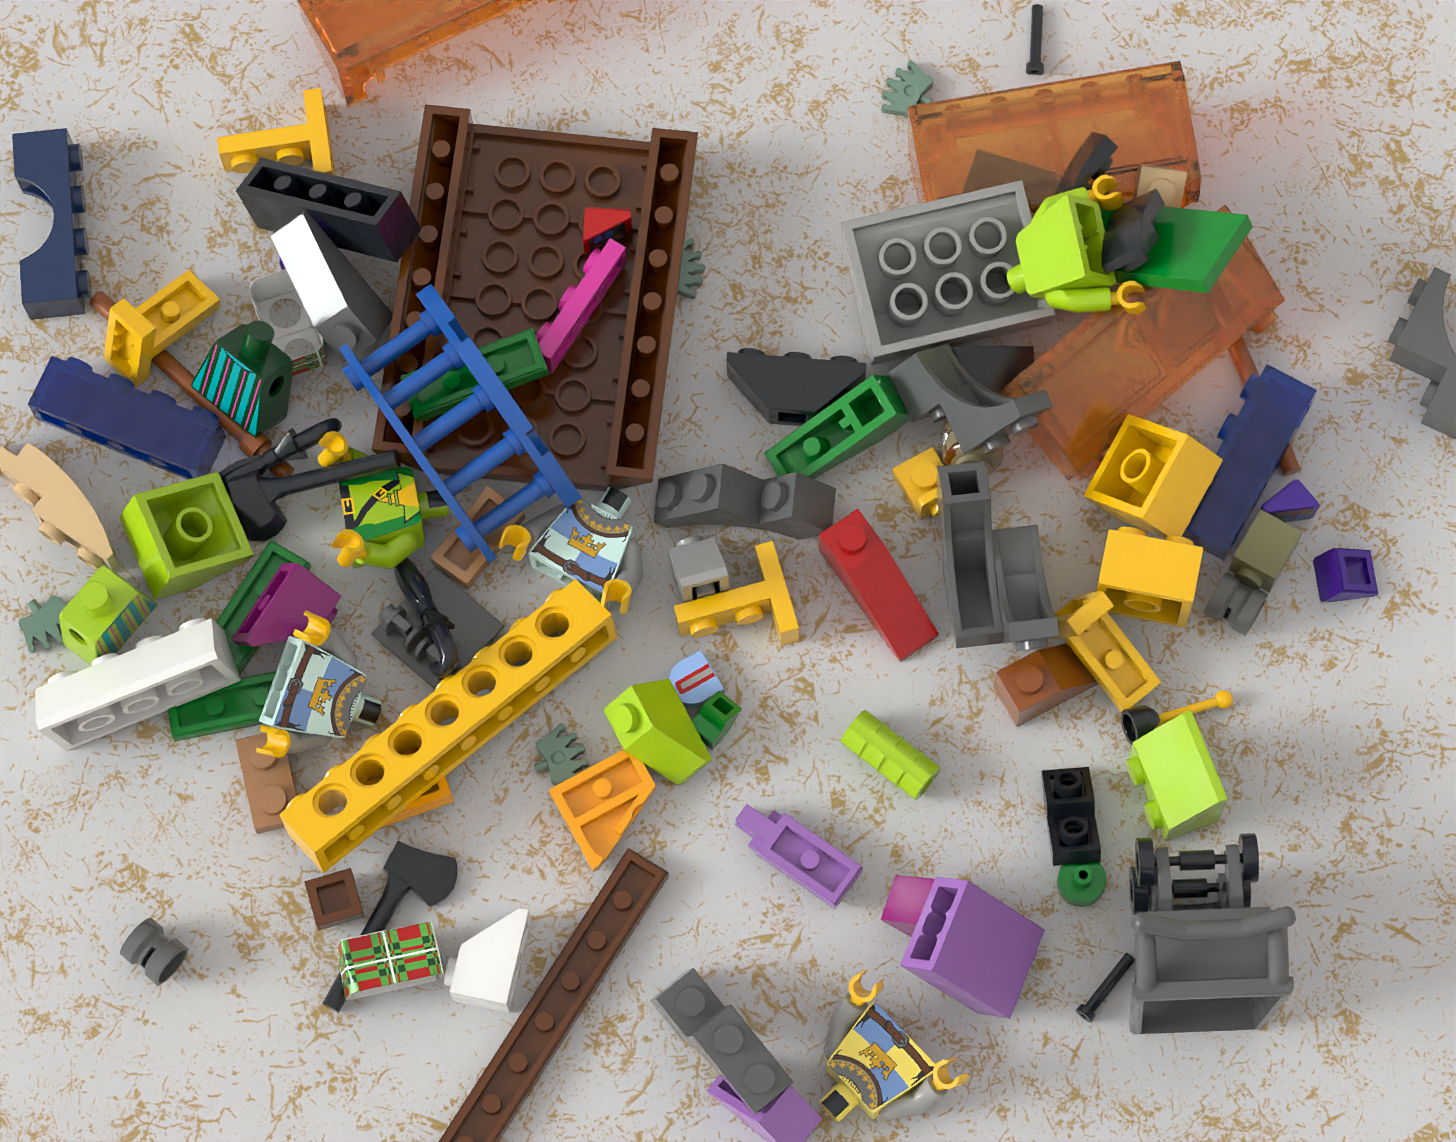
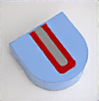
[668,650,725,708]

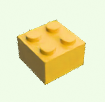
[1083,414,1223,538]
[1096,527,1204,628]

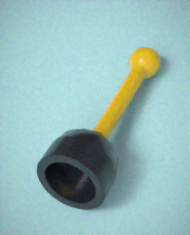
[1121,690,1233,745]

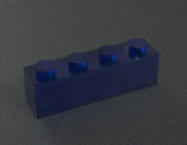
[28,356,226,480]
[1182,364,1317,561]

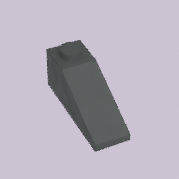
[270,210,393,363]

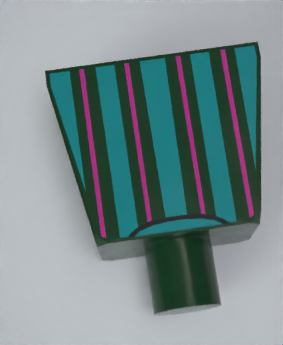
[191,321,293,438]

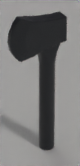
[227,449,401,541]
[322,841,458,1013]

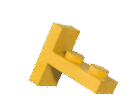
[217,88,336,176]
[104,270,220,389]
[674,541,799,646]
[1052,591,1161,712]

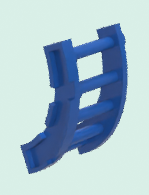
[339,284,582,563]

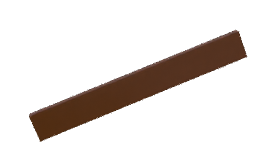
[439,848,669,1142]

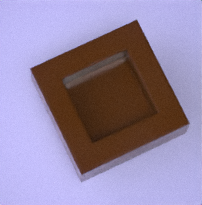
[304,868,365,931]

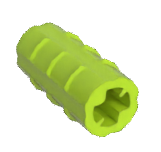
[840,709,941,801]

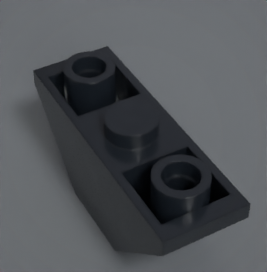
[726,348,867,426]

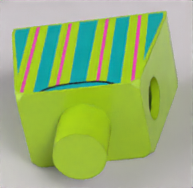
[59,565,158,666]

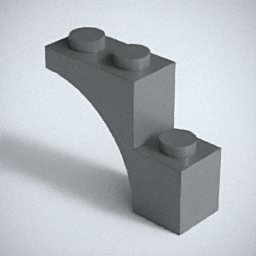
[1388,267,1456,439]
[889,344,1054,455]
[937,462,1004,648]
[654,463,836,540]
[992,525,1059,651]
[650,968,793,1114]

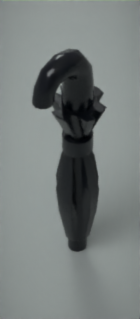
[219,418,342,494]
[394,557,457,678]

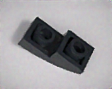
[1057,132,1118,194]
[1101,189,1165,274]
[950,346,1035,394]
[1041,767,1101,866]

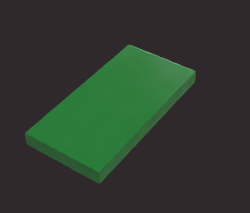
[1099,202,1253,293]

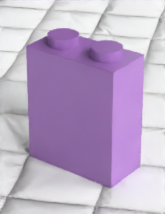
[900,877,1045,1019]

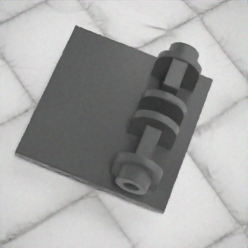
[371,566,505,690]

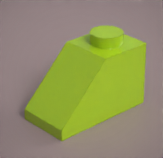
[603,679,712,785]

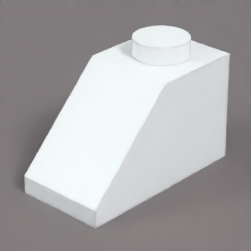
[444,908,532,1013]

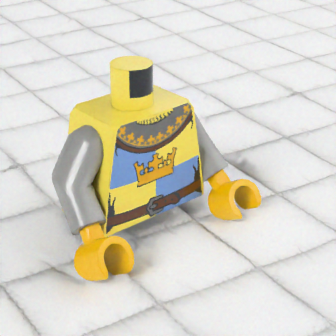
[818,969,968,1123]

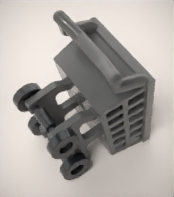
[1129,833,1296,1034]

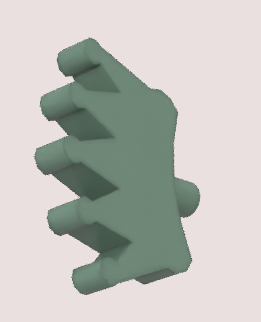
[881,61,933,119]
[677,239,705,299]
[19,595,67,653]
[534,724,589,786]

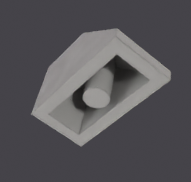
[669,536,730,603]

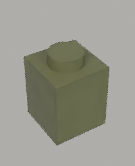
[1229,509,1302,592]

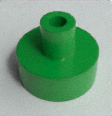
[1057,862,1106,907]

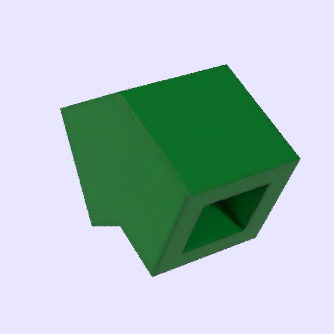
[692,691,742,750]

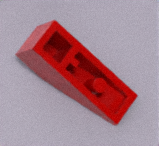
[819,509,939,662]

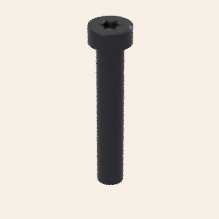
[1026,4,1044,75]
[1076,953,1135,1023]

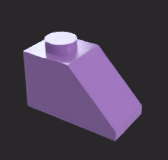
[706,1075,823,1142]

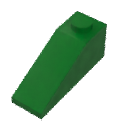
[764,375,911,479]

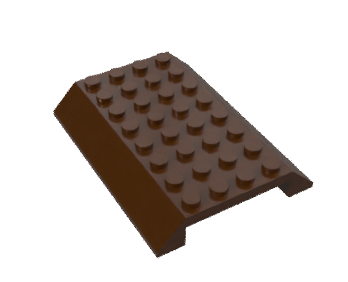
[372,104,698,492]

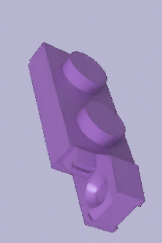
[735,804,863,909]

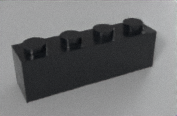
[236,158,422,263]

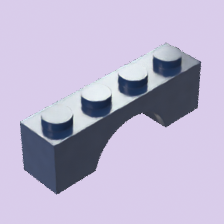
[12,128,91,320]

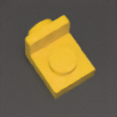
[892,447,944,520]

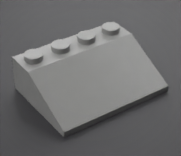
[841,180,1056,365]

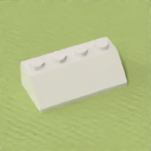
[35,618,241,751]

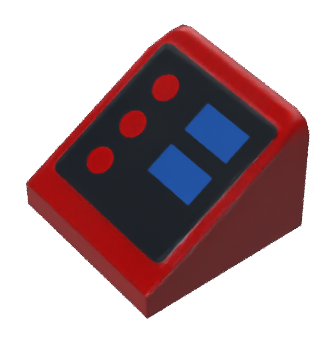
[583,207,633,254]

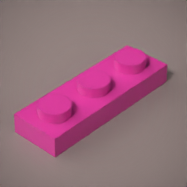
[536,238,626,374]

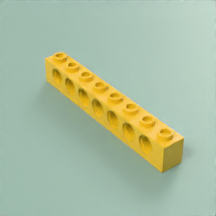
[279,579,618,873]

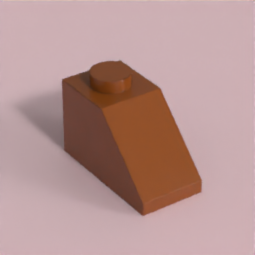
[994,643,1098,727]

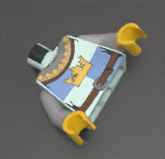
[498,487,643,614]
[256,611,382,758]

